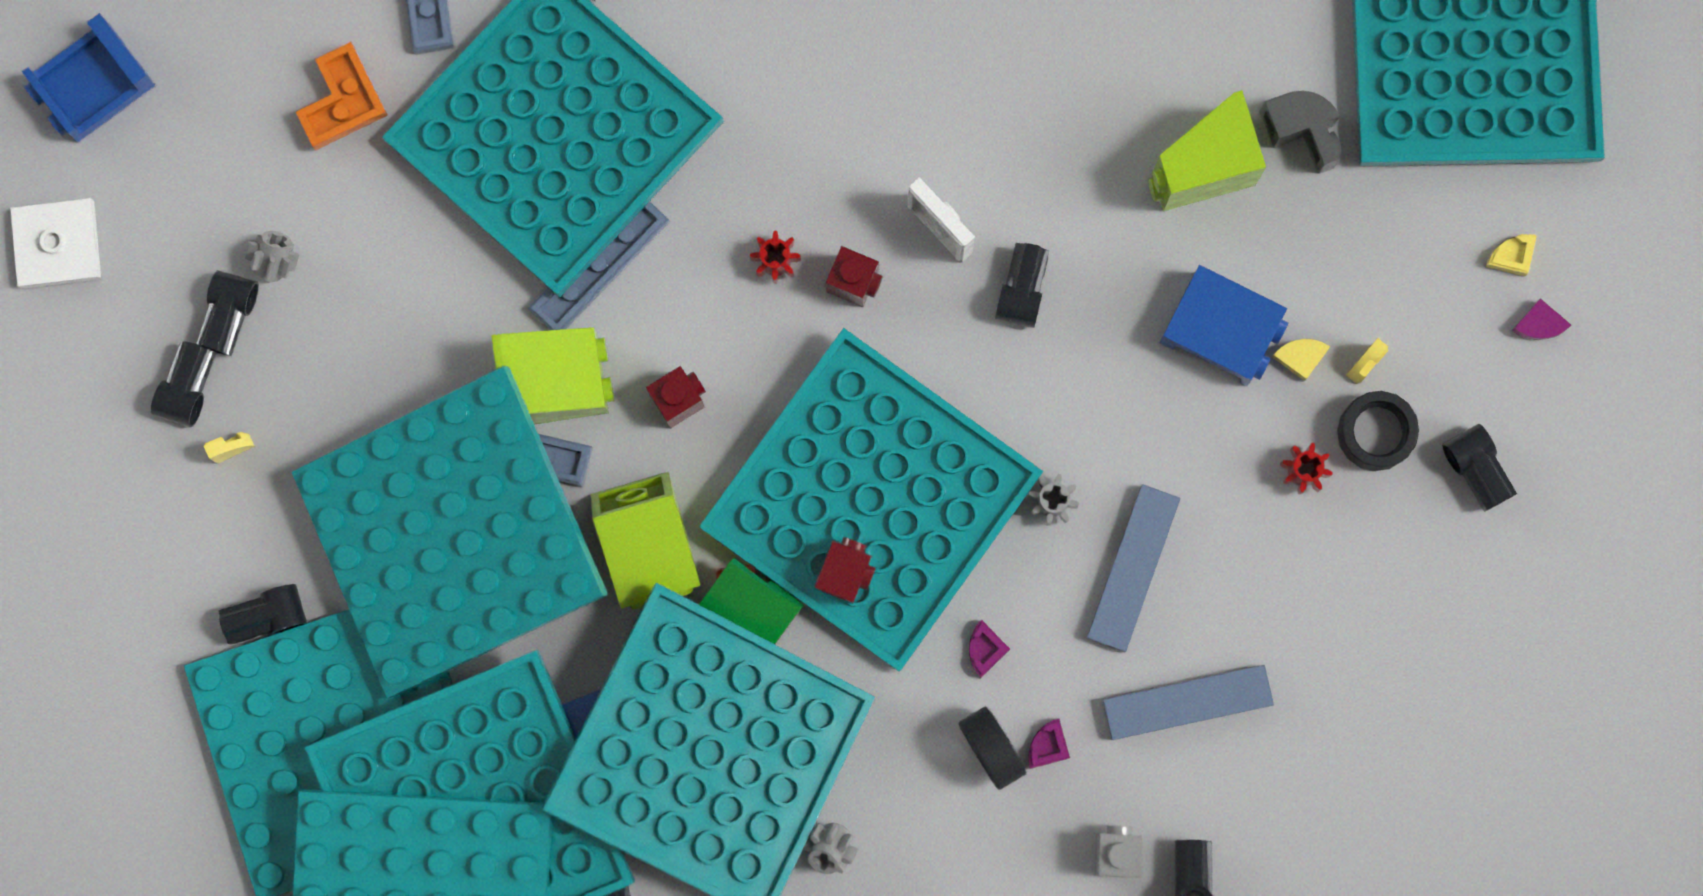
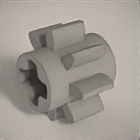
[245,231,299,282]
[1028,474,1079,526]
[803,823,858,874]

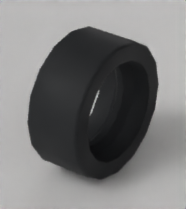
[1337,391,1419,471]
[958,706,1027,790]

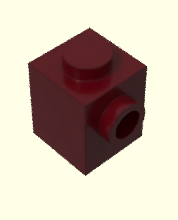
[825,246,883,307]
[646,366,706,429]
[814,537,876,604]

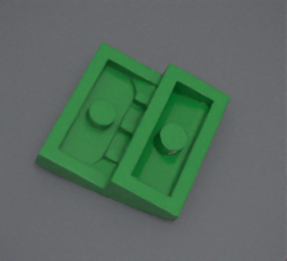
[699,558,804,644]

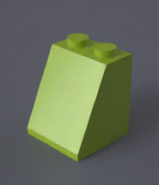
[1148,90,1266,212]
[491,327,614,425]
[590,471,701,609]

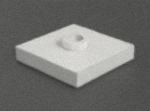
[908,177,975,262]
[10,198,101,289]

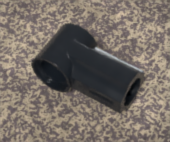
[995,243,1049,328]
[196,270,259,357]
[151,340,216,427]
[1442,424,1517,512]
[218,584,307,645]
[1175,840,1213,896]

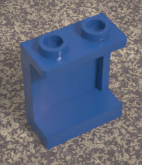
[22,13,156,142]
[1159,264,1289,386]

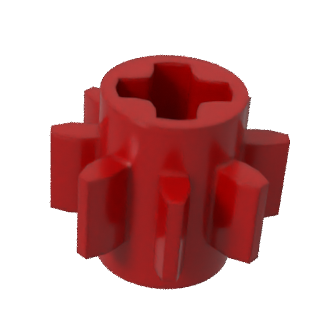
[750,231,801,284]
[1280,443,1333,495]

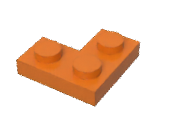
[296,42,388,151]

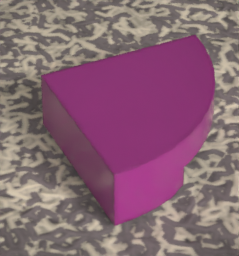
[1511,298,1571,340]
[969,620,1010,679]
[1028,718,1070,769]

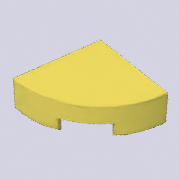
[1486,234,1537,276]
[1346,338,1389,384]
[1272,339,1330,381]
[204,432,255,464]

